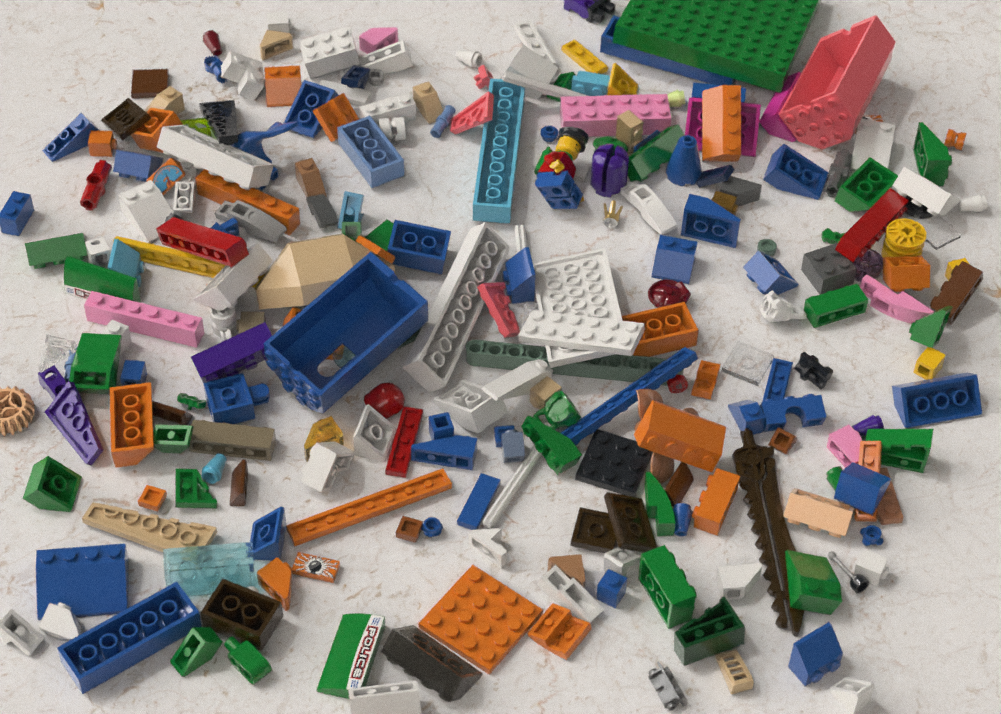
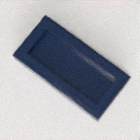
[696,165,735,187]

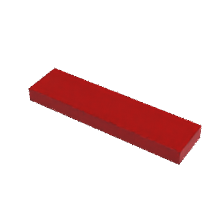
[385,406,423,478]

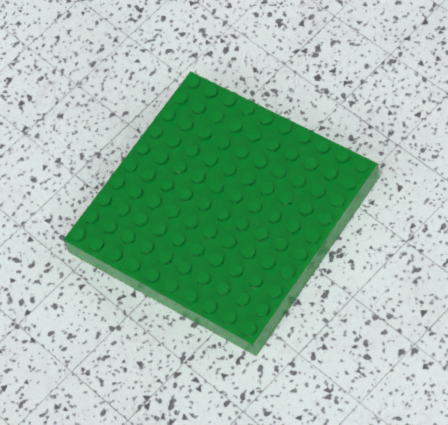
[612,0,821,93]

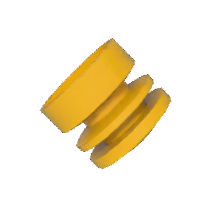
[881,218,926,258]

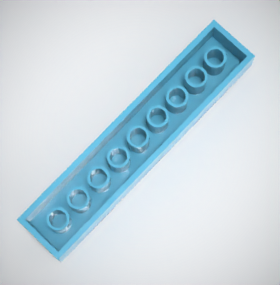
[473,79,525,223]

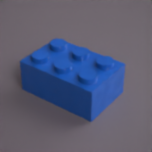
[387,220,451,274]

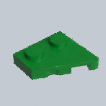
[175,468,217,509]

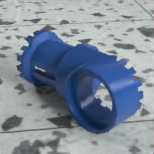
[204,55,228,83]

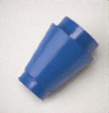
[673,503,693,537]

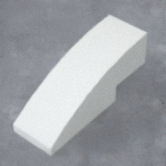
[537,565,604,623]

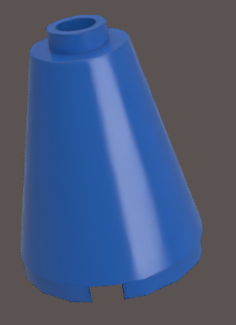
[666,135,702,186]

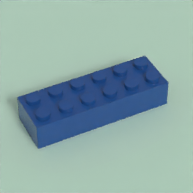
[57,581,202,694]

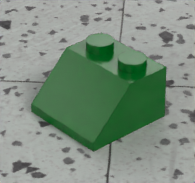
[909,305,953,348]
[22,456,82,512]

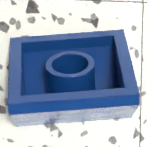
[834,462,891,516]
[247,506,286,561]

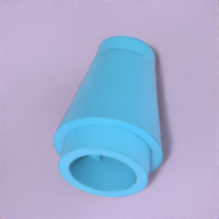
[202,454,227,484]

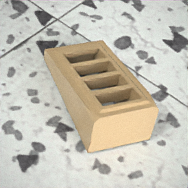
[715,649,754,694]

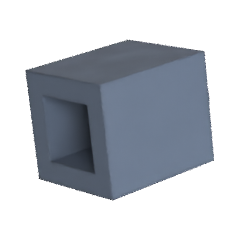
[501,430,525,463]

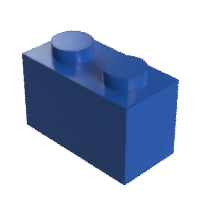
[0,191,34,236]

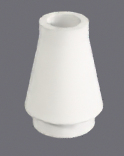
[456,50,483,68]
[958,194,987,212]

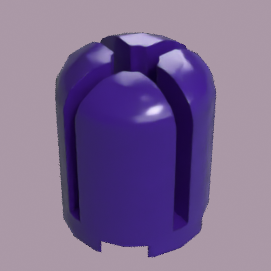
[590,144,629,198]

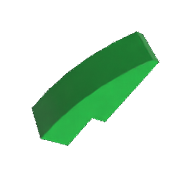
[644,472,675,536]

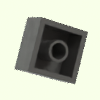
[801,243,857,294]

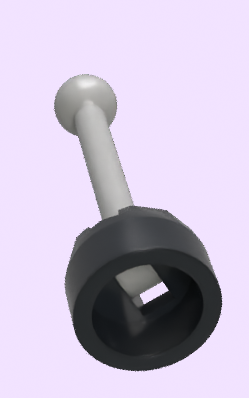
[828,551,869,594]

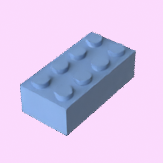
[337,116,404,188]

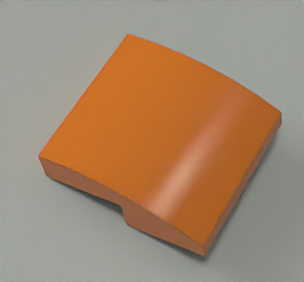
[313,93,359,142]
[527,603,592,660]

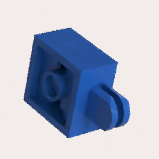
[203,373,270,424]

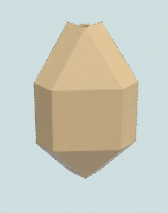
[254,234,396,310]

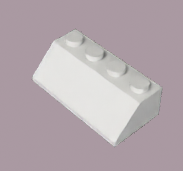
[194,243,273,311]

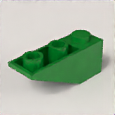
[521,416,582,475]

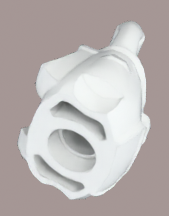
[760,290,807,323]

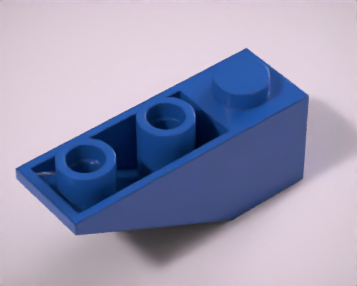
[42,113,100,162]

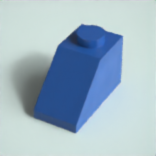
[728,400,765,435]

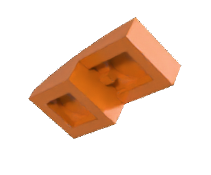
[691,360,721,400]

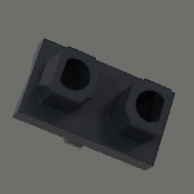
[794,352,833,389]

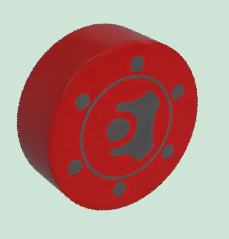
[667,375,688,394]

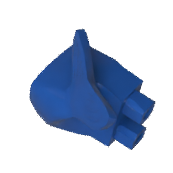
[230,122,298,191]

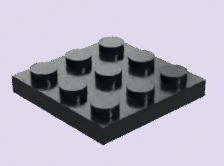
[575,429,653,497]

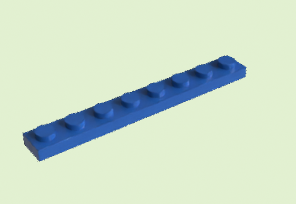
[561,347,698,446]

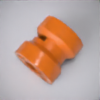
[944,129,967,151]

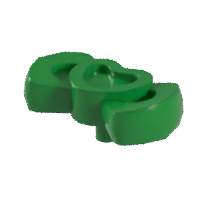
[821,228,845,244]
[177,393,207,410]

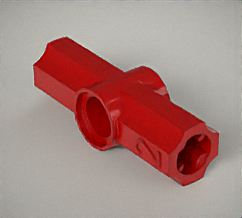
[80,160,112,211]

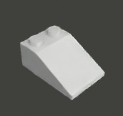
[850,119,895,171]
[118,180,173,243]
[433,379,507,433]

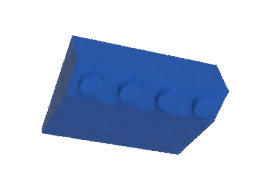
[36,543,129,620]

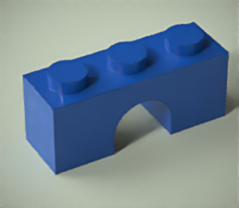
[760,394,827,432]

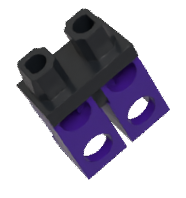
[564,0,616,23]

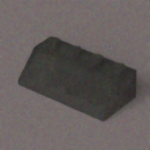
[381,625,483,702]

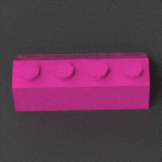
[759,72,801,142]

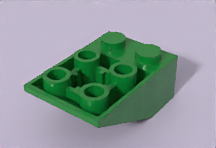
[69,333,122,394]

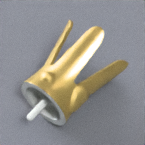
[603,200,623,228]

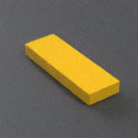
[561,39,608,74]

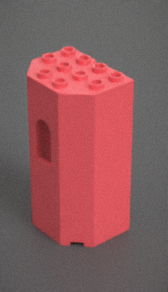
[778,15,896,150]

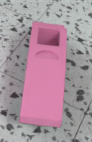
[860,275,934,324]

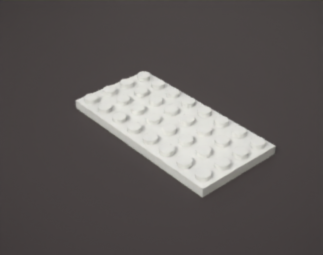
[533,248,623,368]

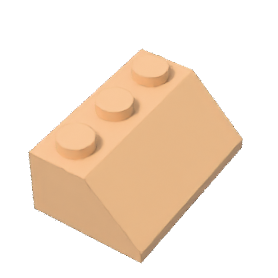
[783,488,855,538]

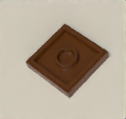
[131,69,169,98]

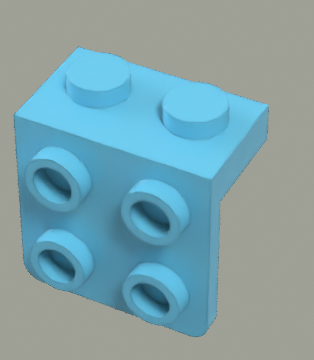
[571,71,610,96]

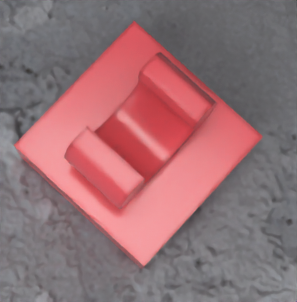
[474,65,494,89]

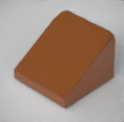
[768,427,797,455]

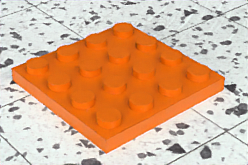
[418,565,543,675]

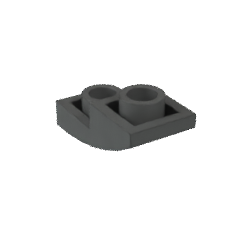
[306,194,339,229]

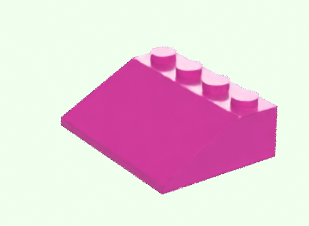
[685,97,761,157]

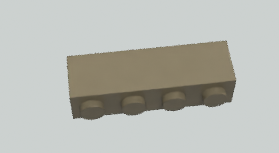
[189,420,276,461]

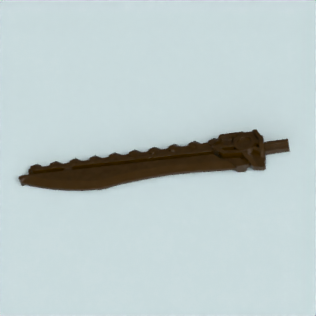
[732,428,804,637]

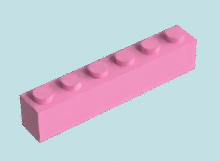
[84,291,204,348]

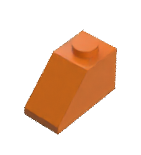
[257,557,293,611]

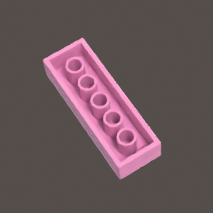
[560,94,671,137]

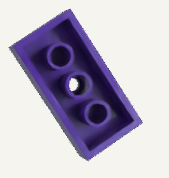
[191,322,272,383]

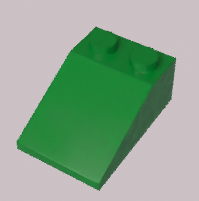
[913,122,952,187]
[785,550,842,615]

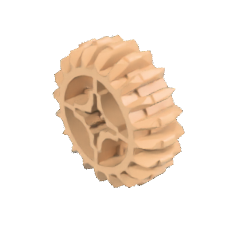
[0,386,35,437]

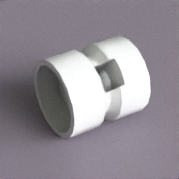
[378,117,406,141]
[210,306,237,337]

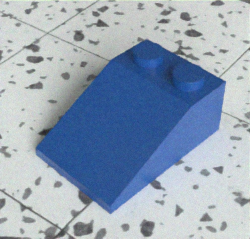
[284,80,339,138]
[763,144,829,200]
[681,194,741,248]

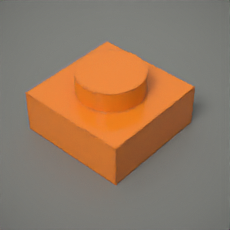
[138,485,167,512]

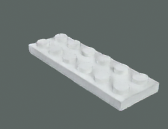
[518,310,645,356]

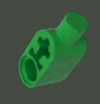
[224,636,272,685]

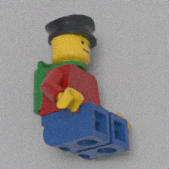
[534,127,589,209]

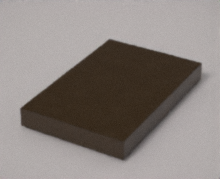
[101,98,151,141]
[603,492,657,552]

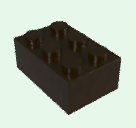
[200,578,283,651]

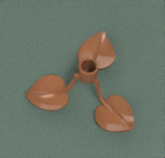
[635,389,700,484]

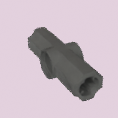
[824,149,853,198]

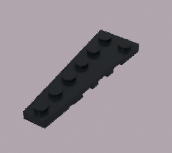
[199,100,238,145]

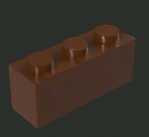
[930,261,983,325]

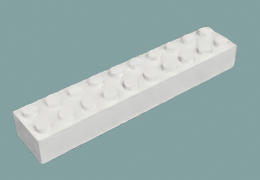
[402,222,511,393]

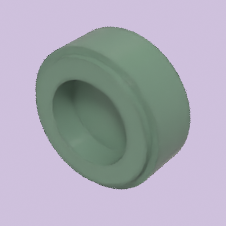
[757,239,777,256]

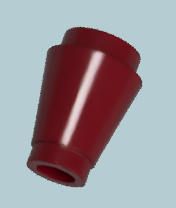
[203,30,223,56]

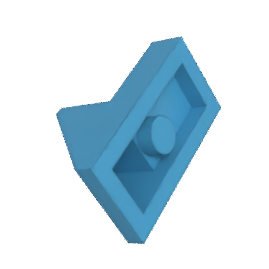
[338,191,364,229]

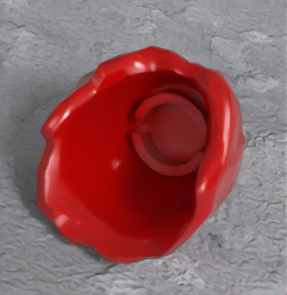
[364,382,405,419]

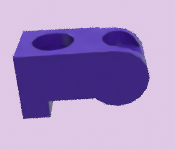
[38,365,67,400]

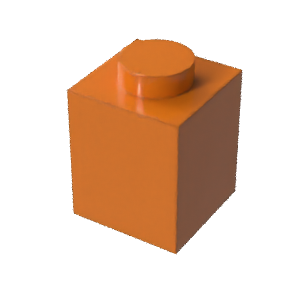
[88,130,117,157]

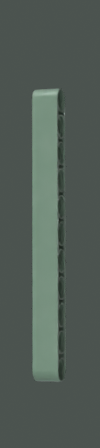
[466,340,684,386]

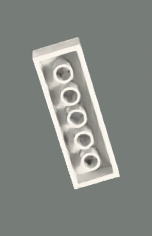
[157,125,274,190]

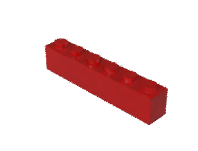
[835,188,909,263]
[156,217,249,267]

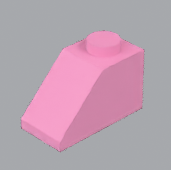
[359,27,398,54]
[827,425,862,468]

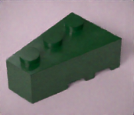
[674,596,745,666]

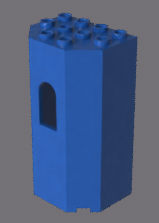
[263,252,428,413]

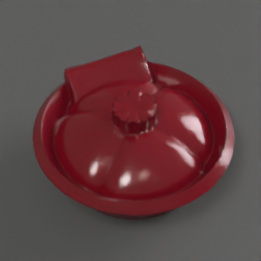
[648,280,691,308]

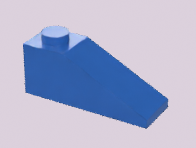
[411,435,477,470]

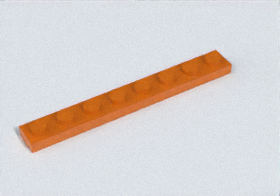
[286,468,452,546]

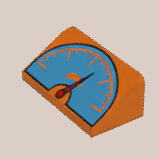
[146,157,186,195]

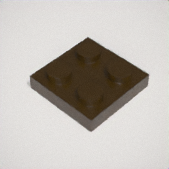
[570,507,616,553]

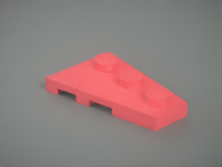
[450,91,494,135]
[477,282,520,338]

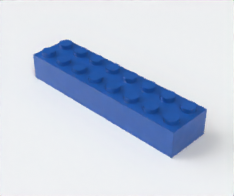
[600,15,736,85]

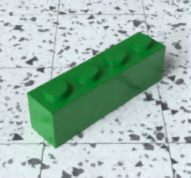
[628,124,685,182]

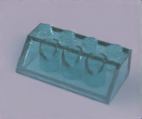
[163,542,256,596]

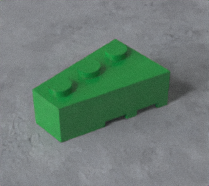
[865,429,934,473]

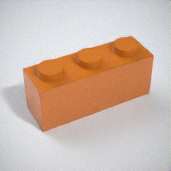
[692,468,740,536]

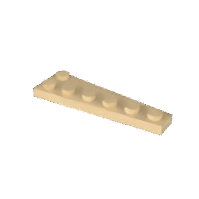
[82,502,217,565]

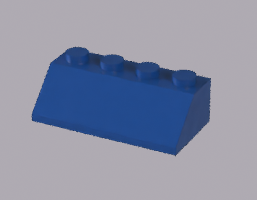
[892,373,982,428]

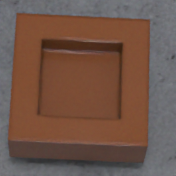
[396,516,423,543]

